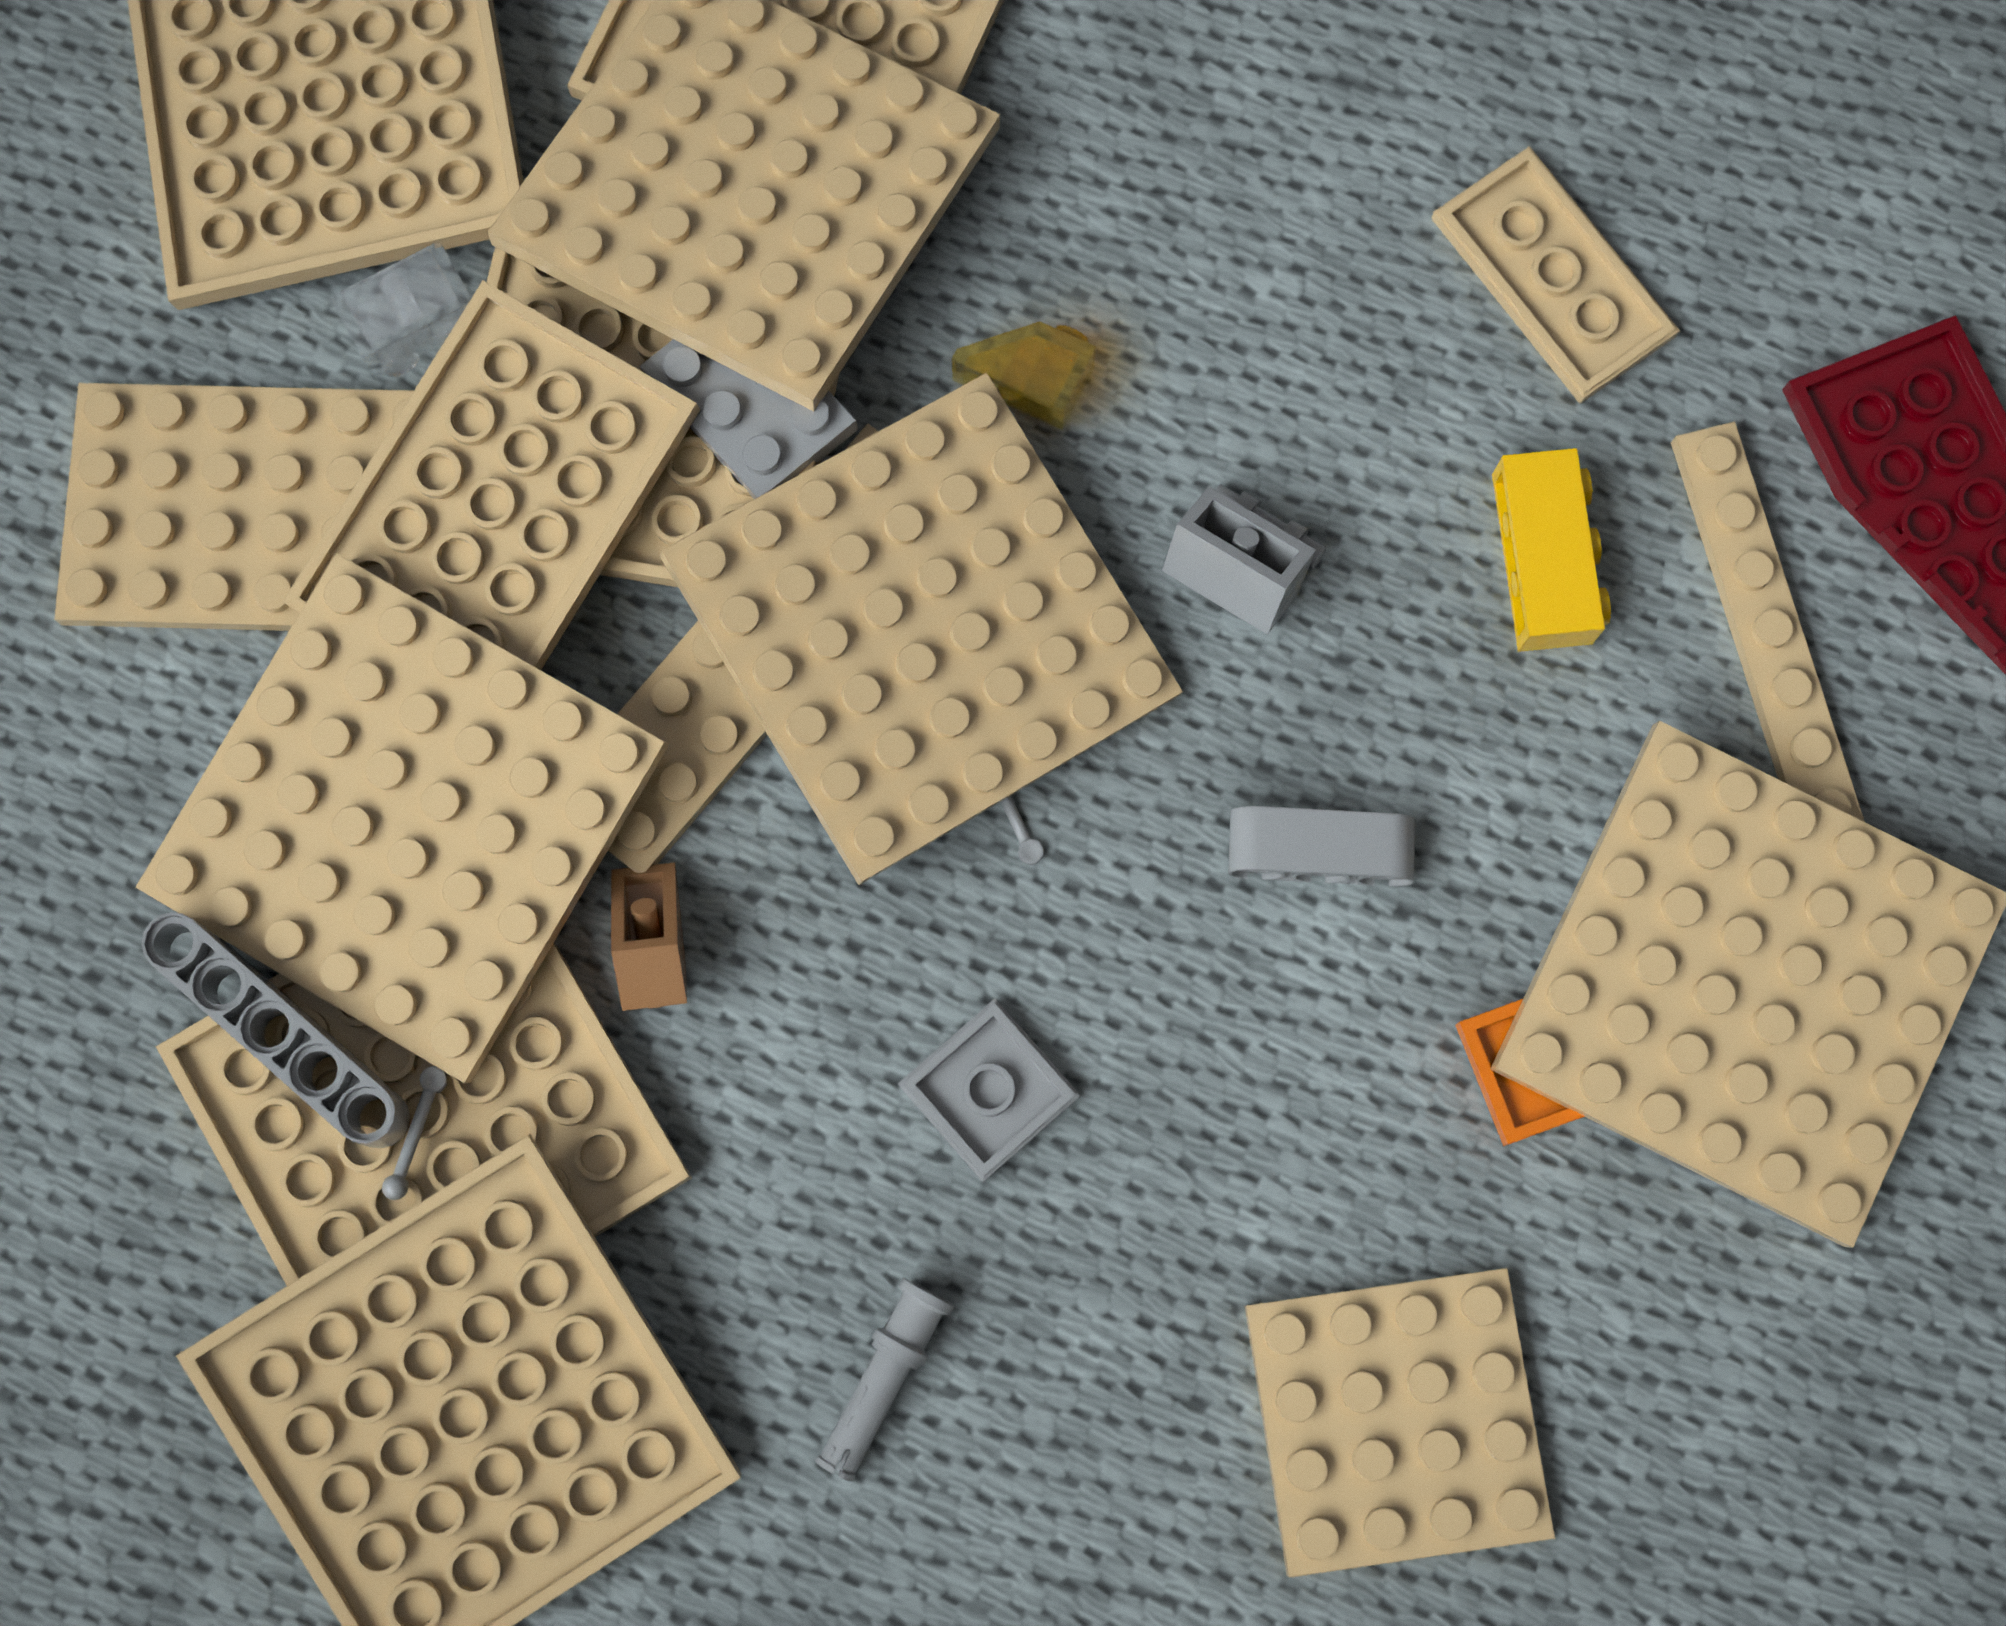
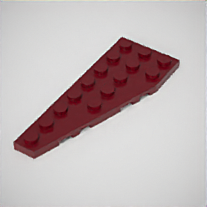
[1782,315,2006,675]

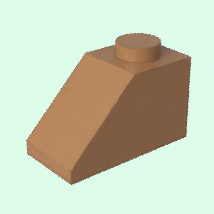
[611,863,687,1011]

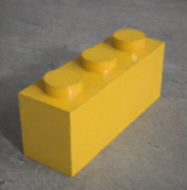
[1492,448,1611,652]

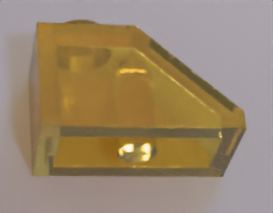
[951,321,1096,430]

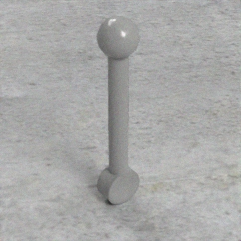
[1001,796,1044,865]
[382,1066,448,1200]

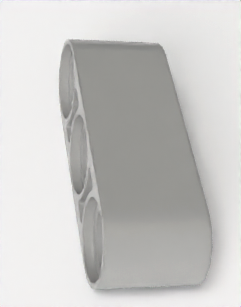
[1228,806,1415,887]

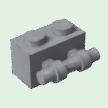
[1162,484,1327,635]

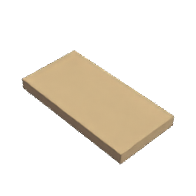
[1431,146,1680,404]

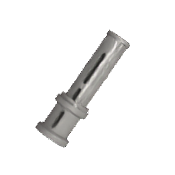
[815,1278,955,1482]

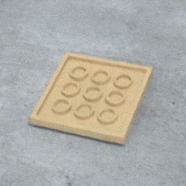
[1245,1268,1555,1578]

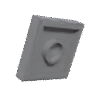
[898,999,1081,1183]

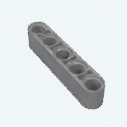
[142,912,410,1149]

